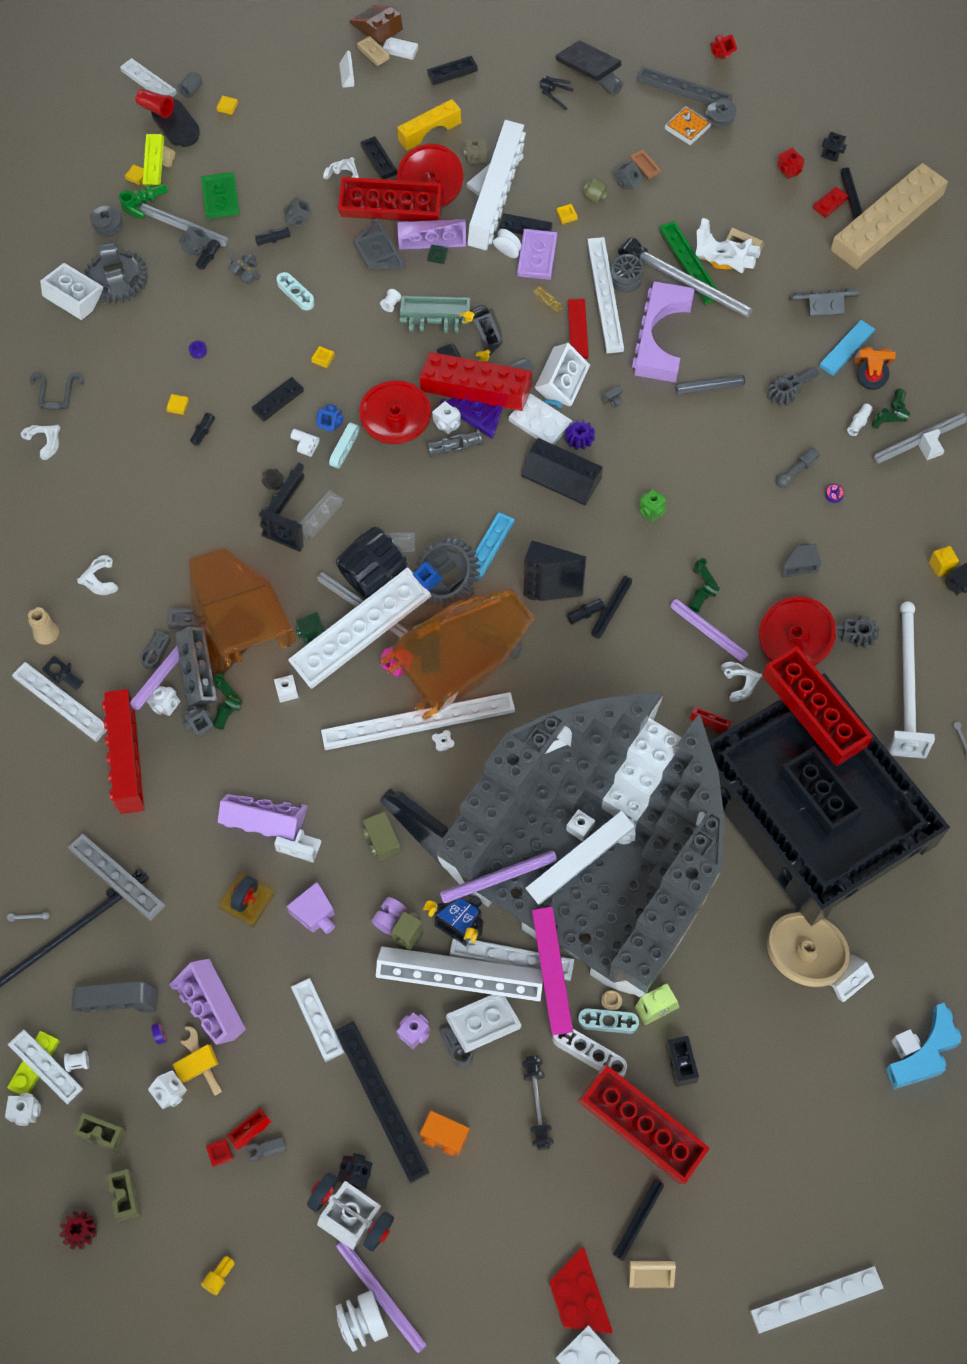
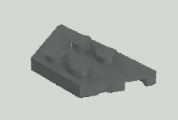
[354,218,405,269]

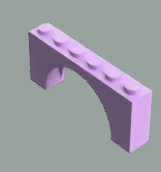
[632,282,695,382]

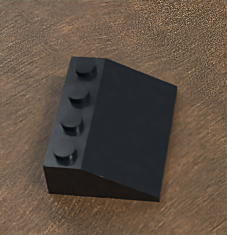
[523,540,587,601]

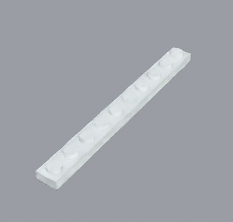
[321,692,515,750]

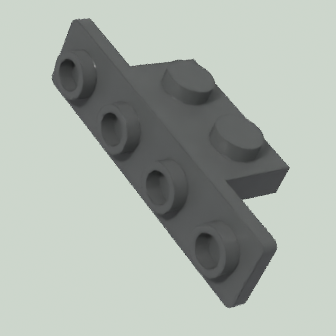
[789,288,861,316]

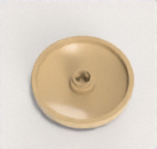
[767,912,850,987]

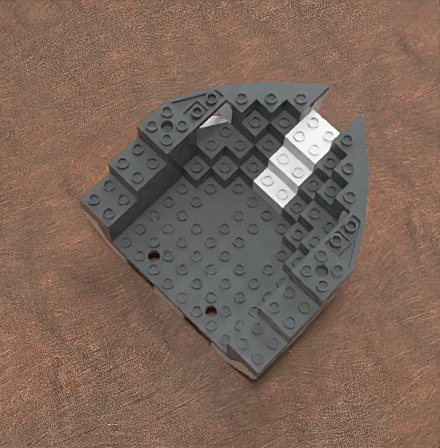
[436,692,724,997]

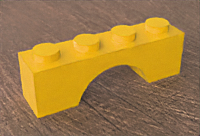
[397,99,461,151]

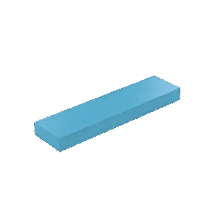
[819,320,875,376]
[475,512,515,579]

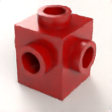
[710,34,738,59]
[777,147,805,179]

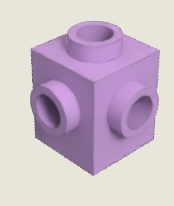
[396,1012,430,1050]

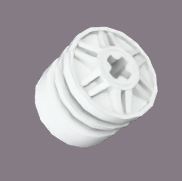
[336,1290,388,1352]

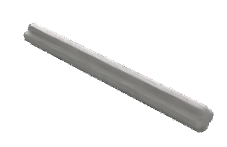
[140,203,229,247]
[873,413,967,464]
[317,572,409,638]

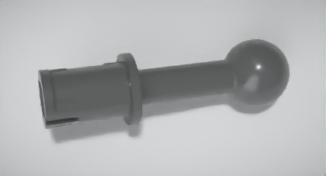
[776,447,820,488]

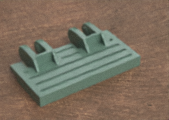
[399,296,470,333]

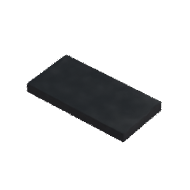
[555,40,622,81]

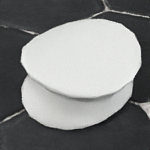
[493,229,521,259]

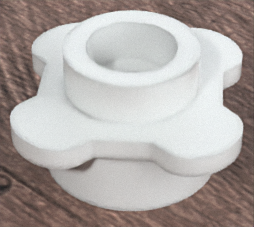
[432,730,454,751]

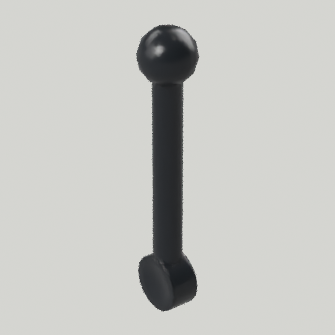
[106,869,143,897]

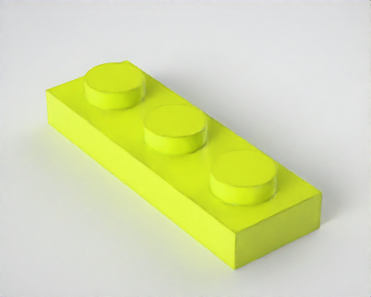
[143,134,164,186]
[7,1031,60,1095]

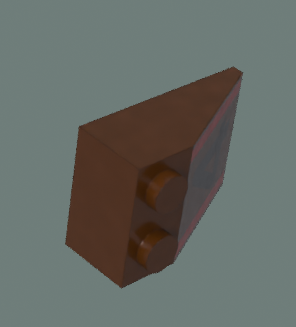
[349,5,403,44]

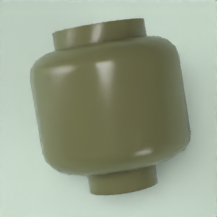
[583,178,608,203]

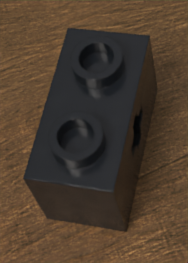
[666,1036,699,1087]

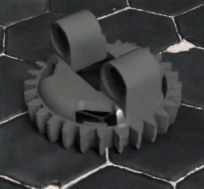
[84,242,148,304]
[414,538,481,607]

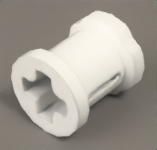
[380,289,402,312]
[64,1051,89,1073]

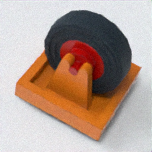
[854,347,896,390]

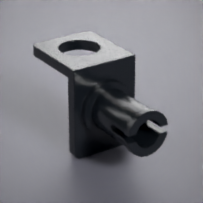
[42,656,84,691]

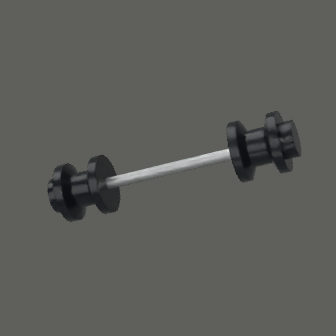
[522,1056,554,1150]

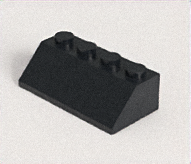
[521,438,603,505]

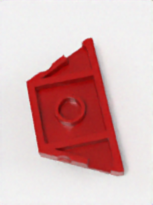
[549,1247,613,1335]

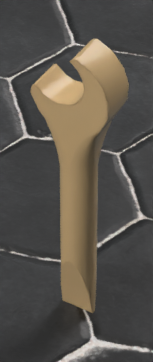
[181,1026,222,1096]

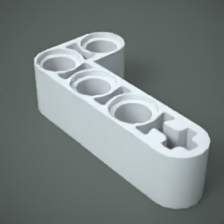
[552,1029,627,1078]

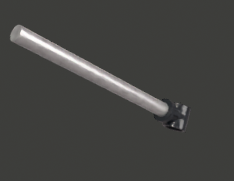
[618,237,752,318]

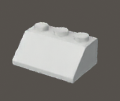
[40,263,103,320]
[535,343,590,406]

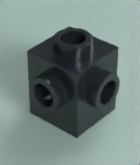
[821,132,847,162]
[337,1153,373,1189]

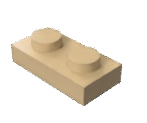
[357,36,390,66]

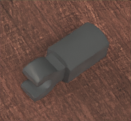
[247,1136,286,1162]

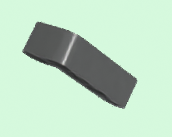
[71,982,158,1013]

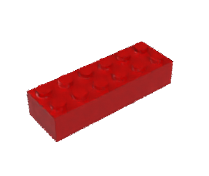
[338,177,444,222]
[419,352,532,411]
[762,646,873,766]
[102,689,145,814]
[577,1065,710,1184]

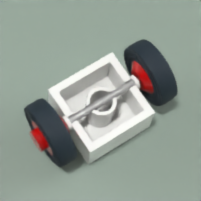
[307,1172,394,1252]

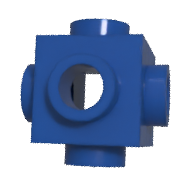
[316,404,344,431]

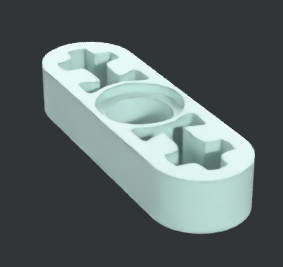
[277,272,315,310]
[329,422,360,469]
[578,1009,639,1034]

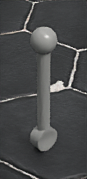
[953,722,967,758]
[7,912,49,922]

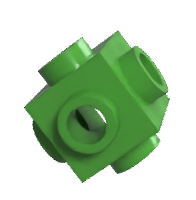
[639,489,666,522]

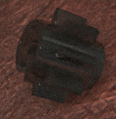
[261,468,284,490]

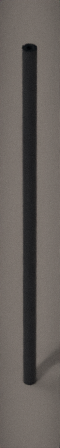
[0,873,149,988]

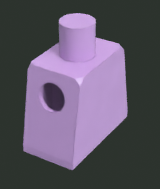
[286,882,335,934]

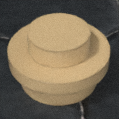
[601,990,622,1011]

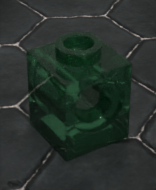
[295,612,325,644]

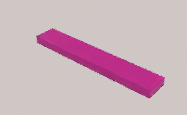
[532,907,574,1036]

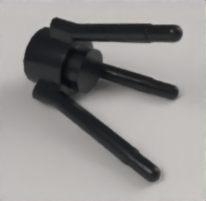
[540,76,574,110]

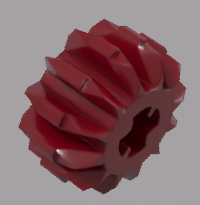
[59,1211,98,1250]

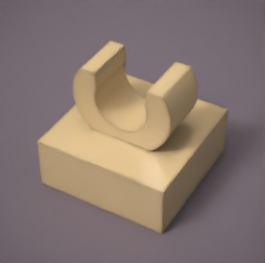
[162,146,176,167]

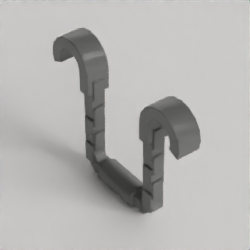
[30,372,84,410]

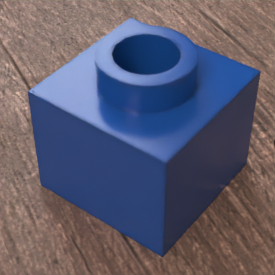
[412,561,443,591]

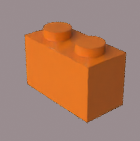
[420,1111,470,1157]

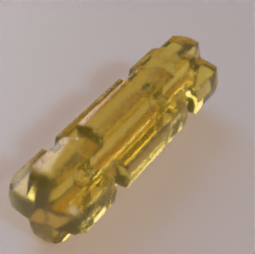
[534,286,562,312]

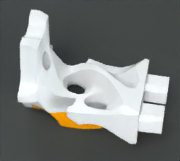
[696,218,760,273]

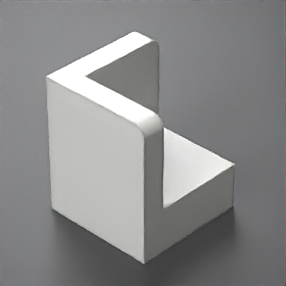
[919,429,944,460]

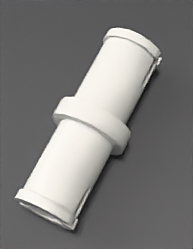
[847,404,873,436]

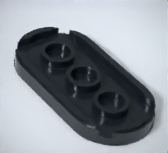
[151,98,200,147]

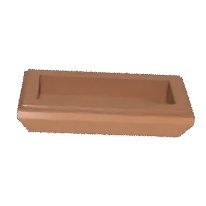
[629,149,662,179]

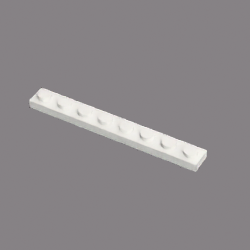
[587,237,624,353]

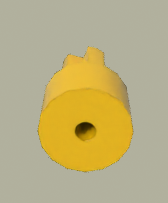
[201,1256,235,1296]

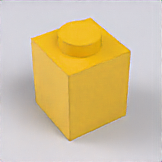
[929,546,959,578]

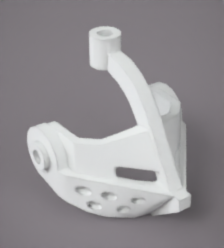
[323,157,359,180]
[21,424,61,460]
[77,555,118,595]
[721,662,763,702]

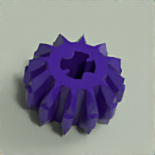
[565,419,595,450]

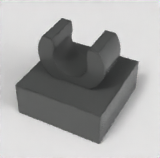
[601,385,623,408]

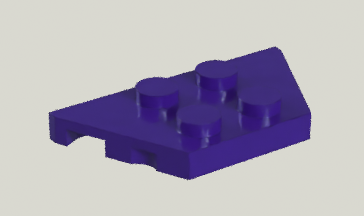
[440,398,503,439]

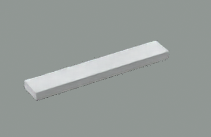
[12,662,107,742]
[526,811,635,905]
[449,939,574,981]

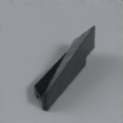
[380,789,448,867]

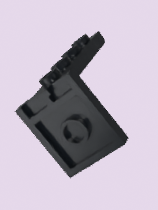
[259,463,304,552]

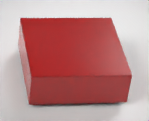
[206,1138,234,1168]

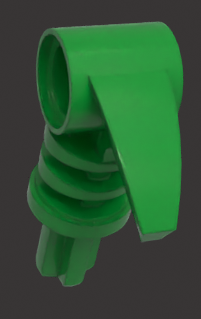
[119,184,168,218]

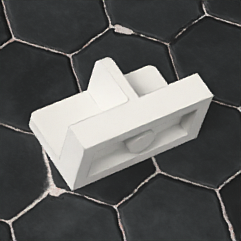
[274,829,321,863]

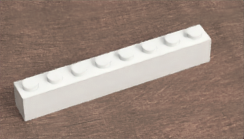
[376,946,543,1001]

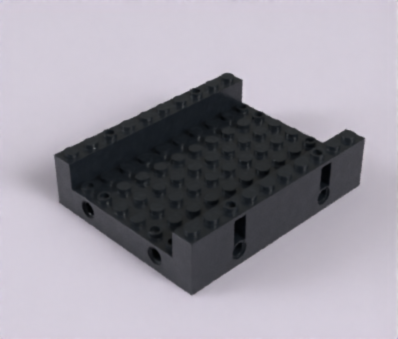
[709,673,950,927]

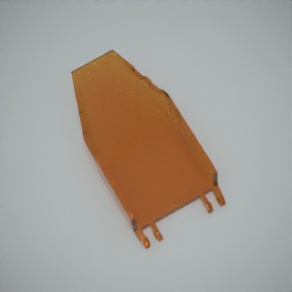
[189,548,296,671]
[380,589,535,720]

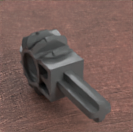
[767,367,819,406]
[835,615,879,648]

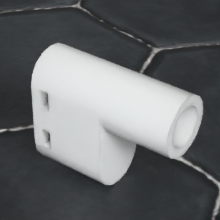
[291,429,319,457]

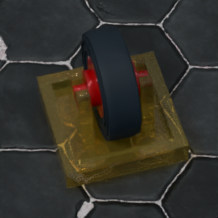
[218,873,275,928]

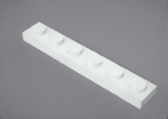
[750,1266,883,1334]

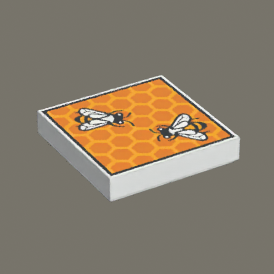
[665,106,711,145]

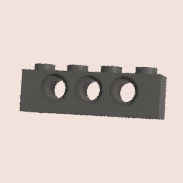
[175,626,217,707]

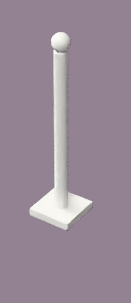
[887,601,935,759]

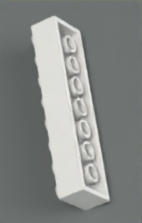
[467,120,526,251]

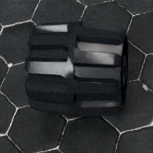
[336,527,408,598]

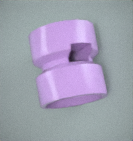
[371,897,409,936]

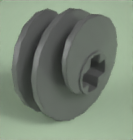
[706,98,737,127]
[90,206,123,237]

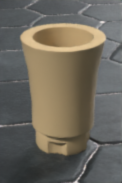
[28,607,59,645]

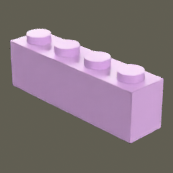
[397,219,466,250]
[218,794,308,841]
[169,959,246,1045]

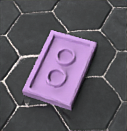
[517,229,558,280]

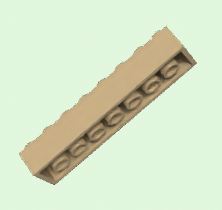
[831,163,948,270]

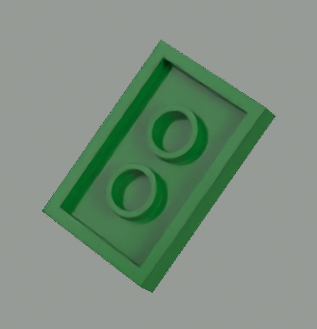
[201,172,240,219]

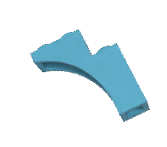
[886,1003,961,1089]

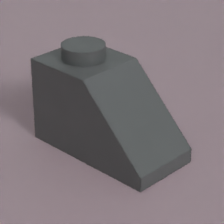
[781,544,821,578]

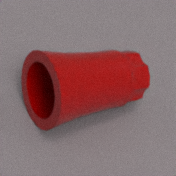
[135,89,174,118]

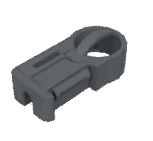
[140,630,171,669]
[440,1026,473,1068]

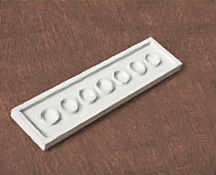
[288,567,431,689]

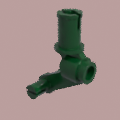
[872,389,910,429]
[688,558,720,613]
[213,674,243,730]

